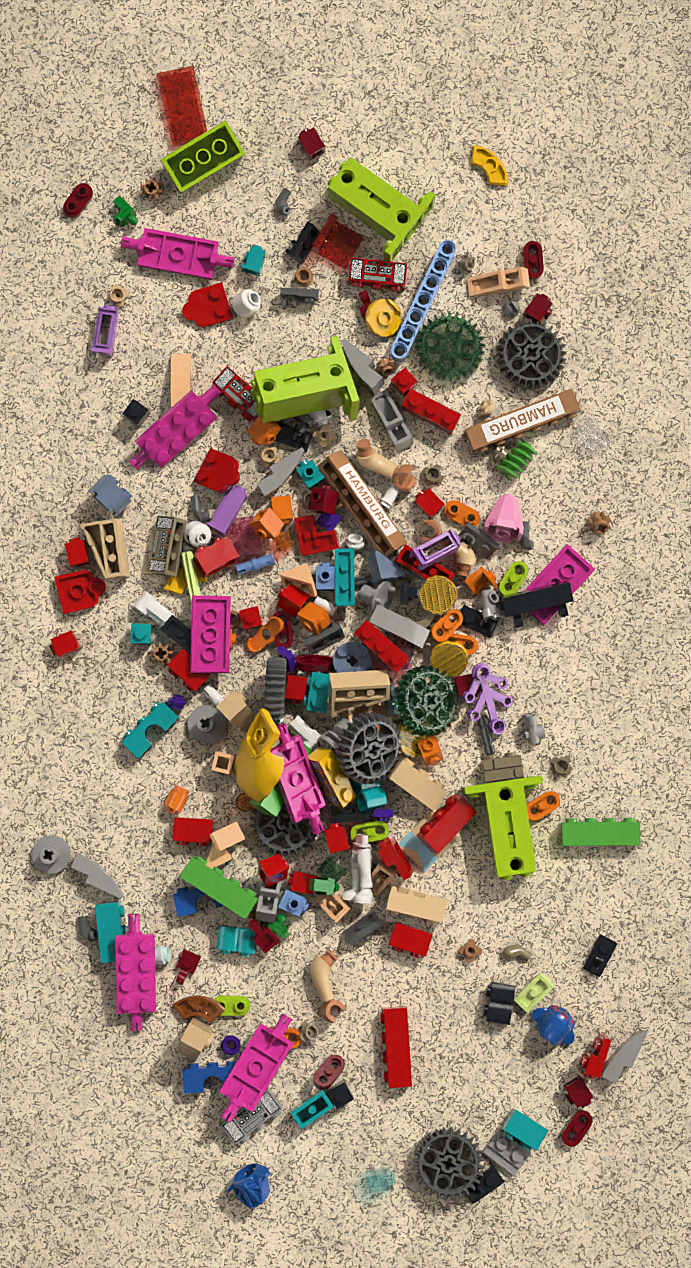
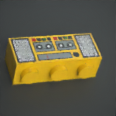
[308,747,357,808]

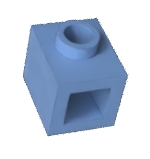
[316,563,335,591]
[278,889,309,917]

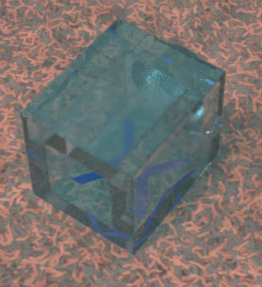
[366,1167,396,1193]

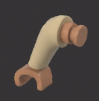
[355,439,417,492]
[422,519,476,576]
[310,949,346,1024]

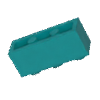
[95,901,127,963]

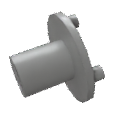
[359,581,396,615]
[188,705,226,743]
[32,835,70,874]

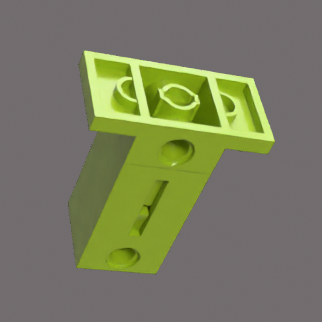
[327,157,436,262]
[250,336,360,423]
[462,775,543,880]

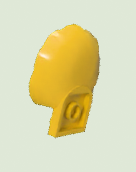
[234,708,284,802]

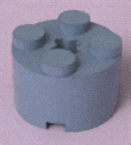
[88,474,132,518]
[333,642,372,673]

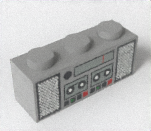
[221,1087,282,1144]

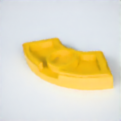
[472,145,508,186]
[164,564,208,595]

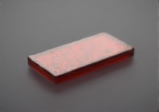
[157,66,207,147]

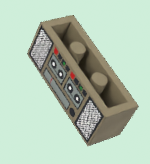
[147,515,187,577]

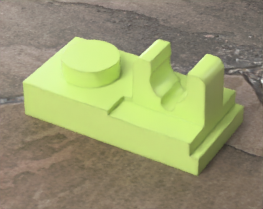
[514,973,554,1013]

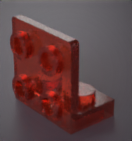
[312,213,363,269]

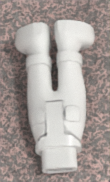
[342,834,373,904]

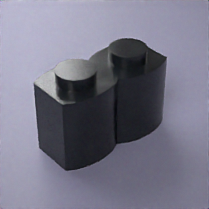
[483,981,516,1025]

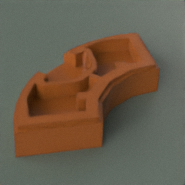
[172,995,226,1023]

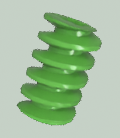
[496,439,538,481]

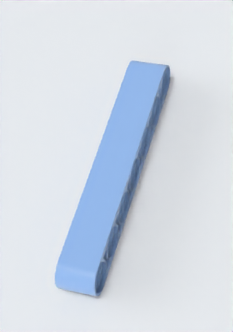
[391,240,456,362]

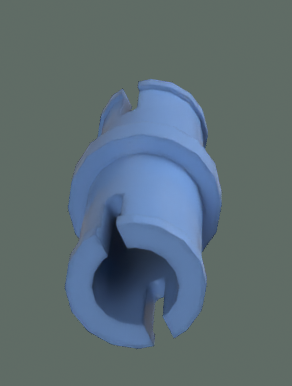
[236,553,276,576]

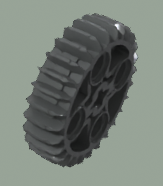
[496,319,567,390]
[264,657,287,727]
[335,712,402,784]
[249,803,320,857]
[413,1127,485,1201]

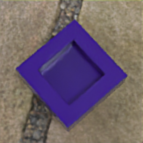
[316,513,342,531]
[276,646,296,672]
[374,809,393,821]

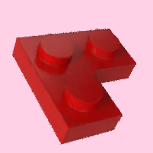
[294,515,340,556]

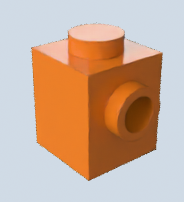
[247,417,282,446]
[269,495,293,525]
[249,508,284,540]
[297,601,331,635]

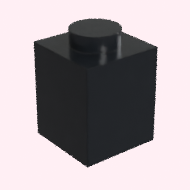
[122,399,151,428]
[327,1079,354,1109]

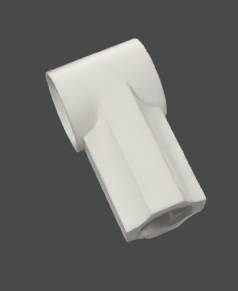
[133,591,173,626]
[287,716,321,753]

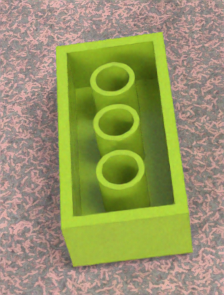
[160,120,246,194]

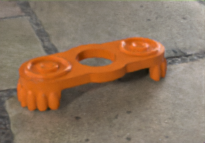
[246,616,284,653]

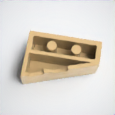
[79,518,130,580]
[329,670,390,718]
[216,691,257,736]
[385,756,447,811]
[385,885,448,925]
[175,1017,215,1062]

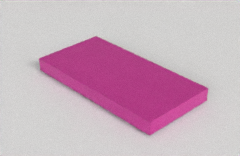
[524,544,595,626]
[190,595,231,674]

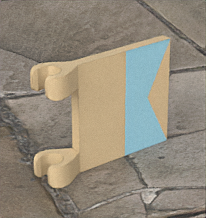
[398,809,460,872]

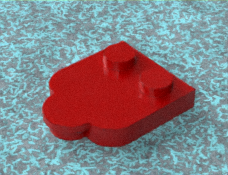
[182,282,233,328]
[193,448,240,493]
[54,570,106,615]

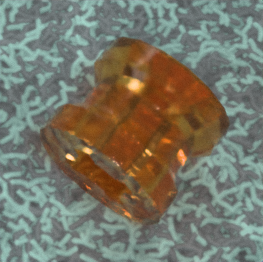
[272,531,295,552]
[235,793,254,812]

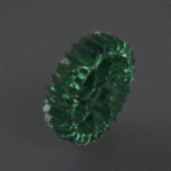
[415,311,485,382]
[392,665,459,737]

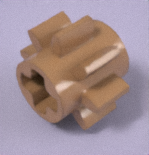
[140,177,164,202]
[587,511,611,535]
[149,642,174,666]

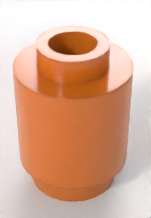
[164,785,189,815]

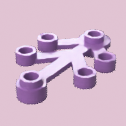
[462,663,513,734]

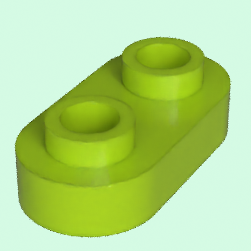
[499,561,529,595]
[351,821,389,842]
[214,995,251,1016]

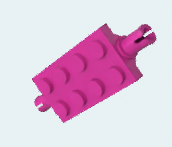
[121,228,235,280]
[129,384,222,469]
[270,723,326,834]
[115,913,156,1031]
[219,1013,294,1123]

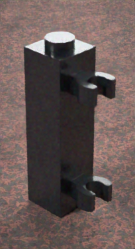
[498,581,574,628]

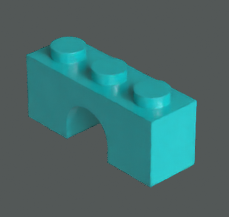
[122,701,180,759]

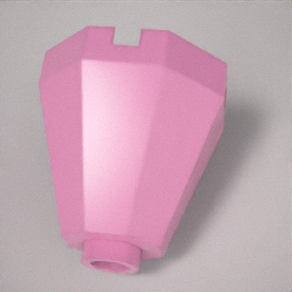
[483,494,524,544]

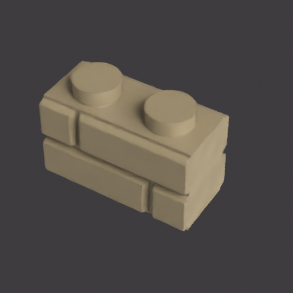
[481,752,524,783]

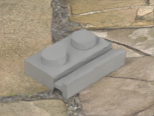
[483,1128,531,1176]

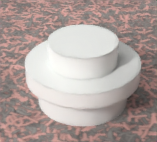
[346,533,365,550]

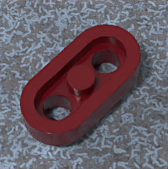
[63,183,93,218]
[523,241,544,280]
[273,610,293,649]
[295,654,334,673]
[313,1055,345,1090]
[561,1110,593,1147]

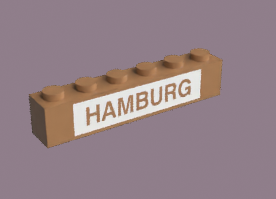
[464,388,580,454]
[317,450,408,557]

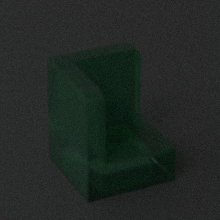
[316,856,346,883]

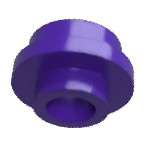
[167,694,187,709]
[221,1035,241,1055]

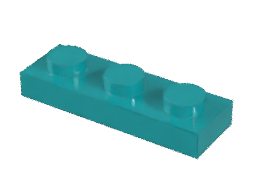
[335,548,355,607]

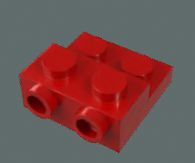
[377,837,414,881]
[579,1033,612,1080]

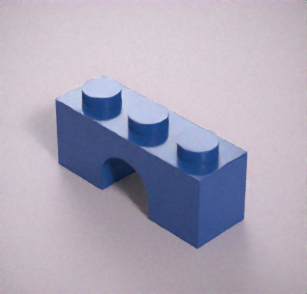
[173,886,224,917]
[183,1061,236,1093]

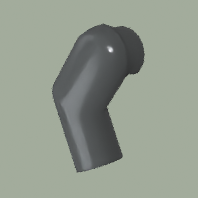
[275,188,291,216]
[190,495,210,523]
[520,521,534,550]
[78,916,98,941]

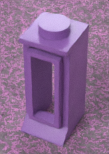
[91,305,119,358]
[206,485,248,536]
[409,529,461,571]

